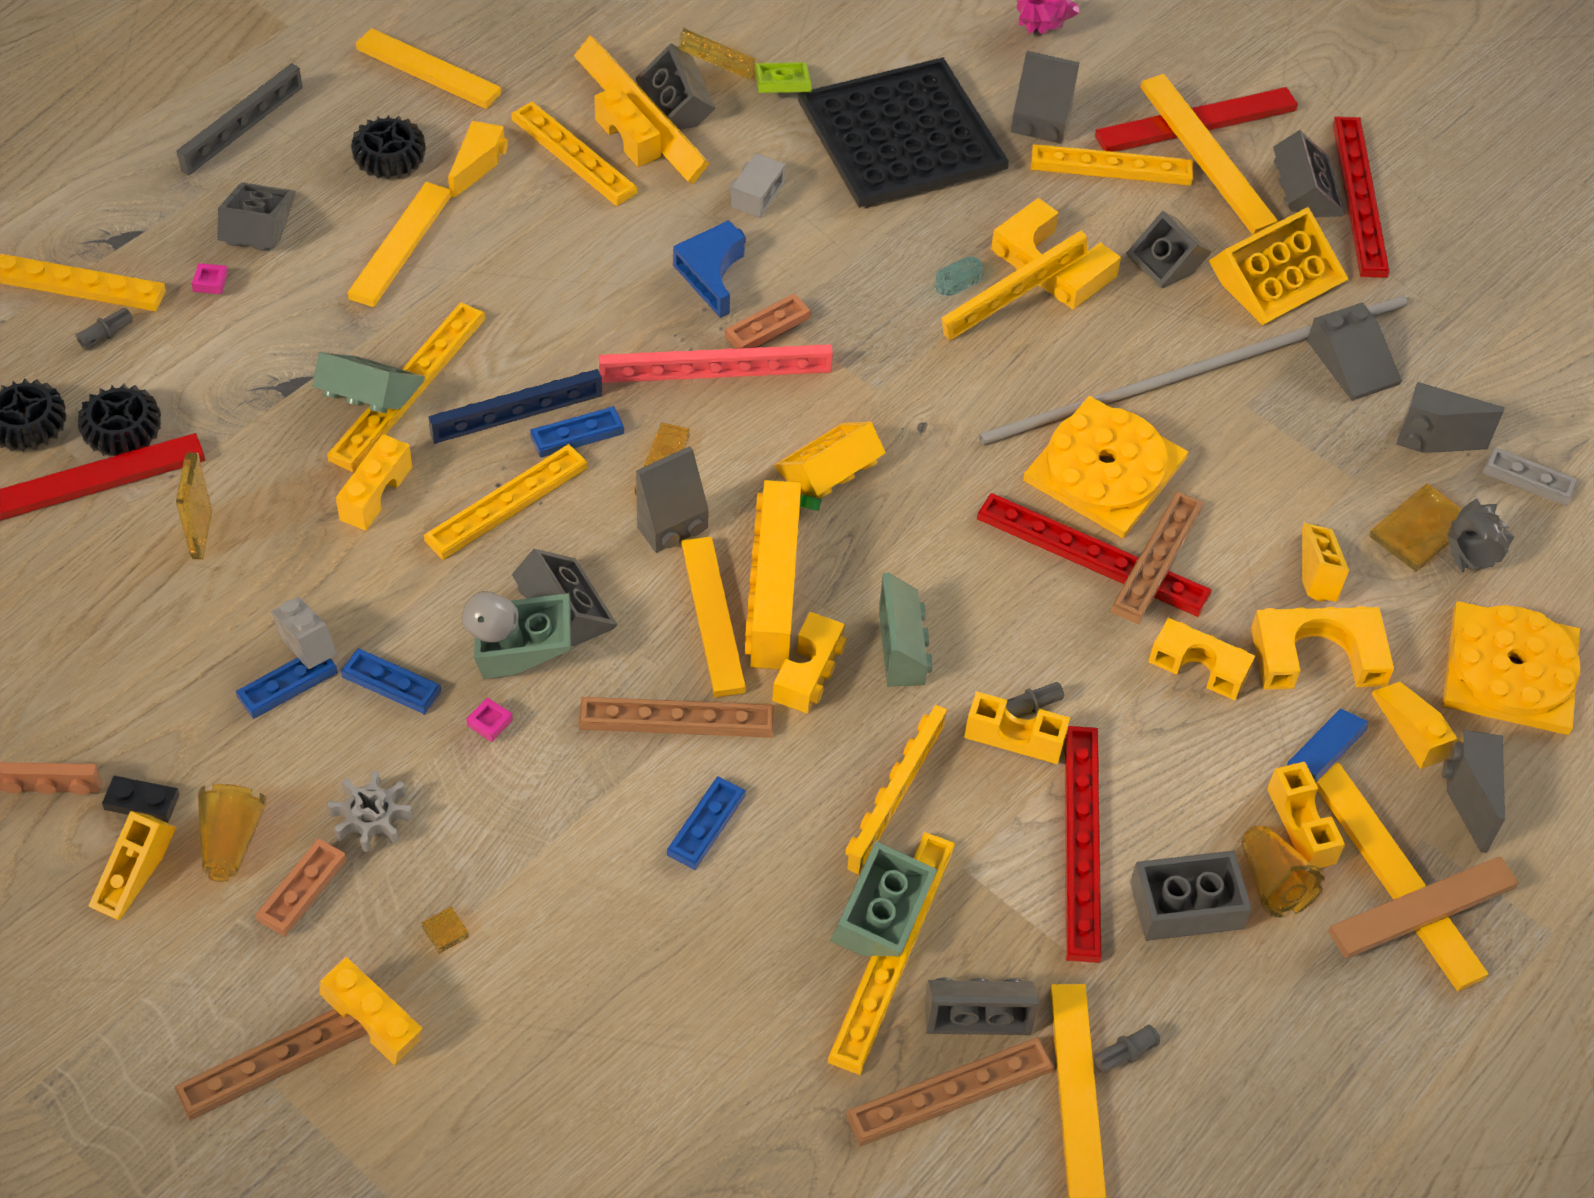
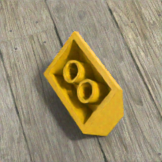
[774,421,886,498]

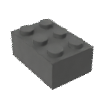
[1130,850,1252,941]

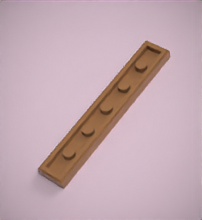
[1110,491,1204,625]
[579,697,774,738]
[1328,856,1519,959]
[174,1009,368,1121]
[846,1037,1054,1147]

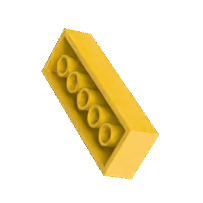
[745,480,801,669]

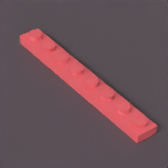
[599,345,833,383]

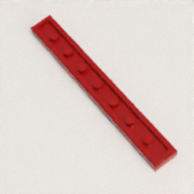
[1095,87,1298,152]
[1333,117,1390,278]
[0,433,206,520]
[977,493,1212,617]
[1065,726,1102,963]

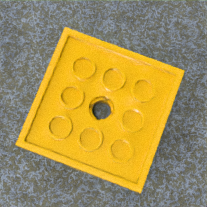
[1023,396,1189,539]
[1442,601,1580,735]

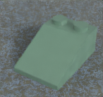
[474,593,571,679]

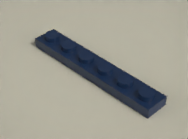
[428,369,602,444]

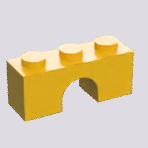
[594,86,661,167]
[335,434,413,531]
[772,612,848,714]
[1149,618,1255,701]
[964,691,1070,764]
[1267,761,1345,872]
[319,957,423,1066]

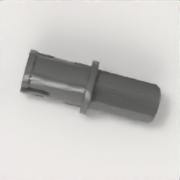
[75,308,133,350]
[1006,682,1064,717]
[1094,1025,1160,1072]

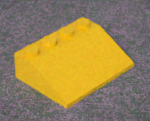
[1209,207,1348,325]

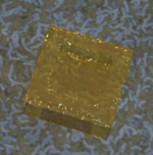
[421,906,469,954]

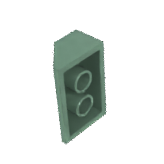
[312,352,425,413]
[879,572,932,687]
[830,841,937,956]

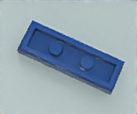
[530,406,624,458]
[341,648,441,715]
[236,657,338,719]
[1288,708,1368,783]
[667,776,746,870]

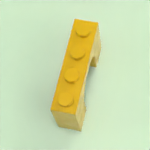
[991,198,1121,310]
[1251,606,1394,690]

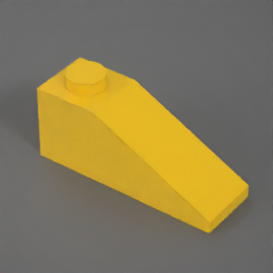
[448,121,508,197]
[1302,522,1349,602]
[1372,682,1458,769]
[88,811,177,920]

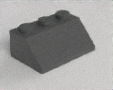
[635,43,715,130]
[1273,130,1345,217]
[512,548,617,646]
[925,977,1039,1035]

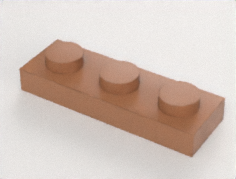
[725,293,811,349]
[0,762,103,795]
[256,838,347,937]

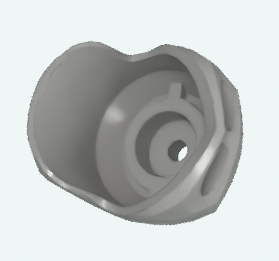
[462,591,518,642]

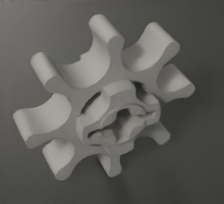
[327,771,413,852]

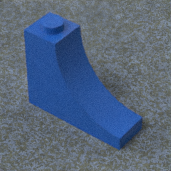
[673,220,746,318]

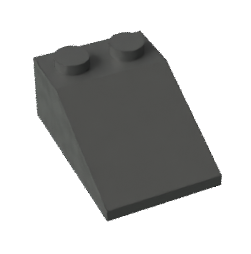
[1011,51,1080,144]
[217,182,296,250]
[1307,302,1402,401]
[1396,382,1505,453]
[636,446,709,553]
[1442,730,1505,853]

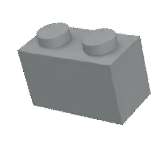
[729,153,785,218]
[271,597,337,669]

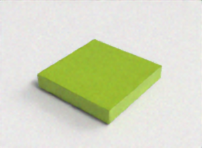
[754,62,811,93]

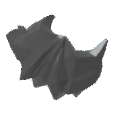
[1447,499,1514,573]

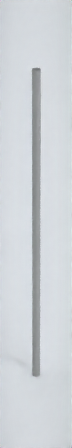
[979,295,1407,445]

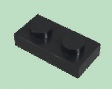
[102,775,180,823]

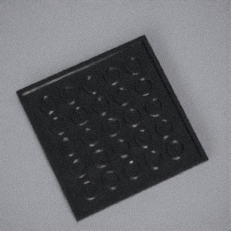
[798,57,1009,208]

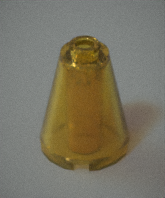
[198,784,267,882]
[1241,825,1324,918]

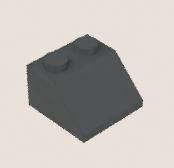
[1126,210,1212,288]

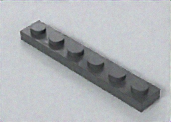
[176,63,303,176]

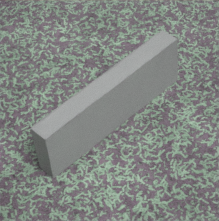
[1482,447,1578,506]

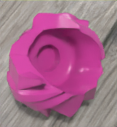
[1017,0,1079,34]

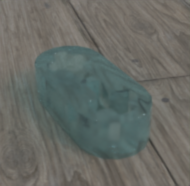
[935,257,983,296]

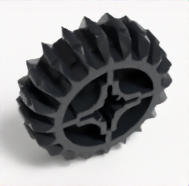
[351,114,426,180]
[0,378,67,453]
[78,383,161,456]

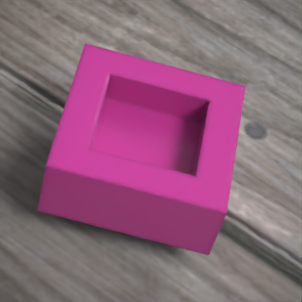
[192,263,228,294]
[466,697,513,742]

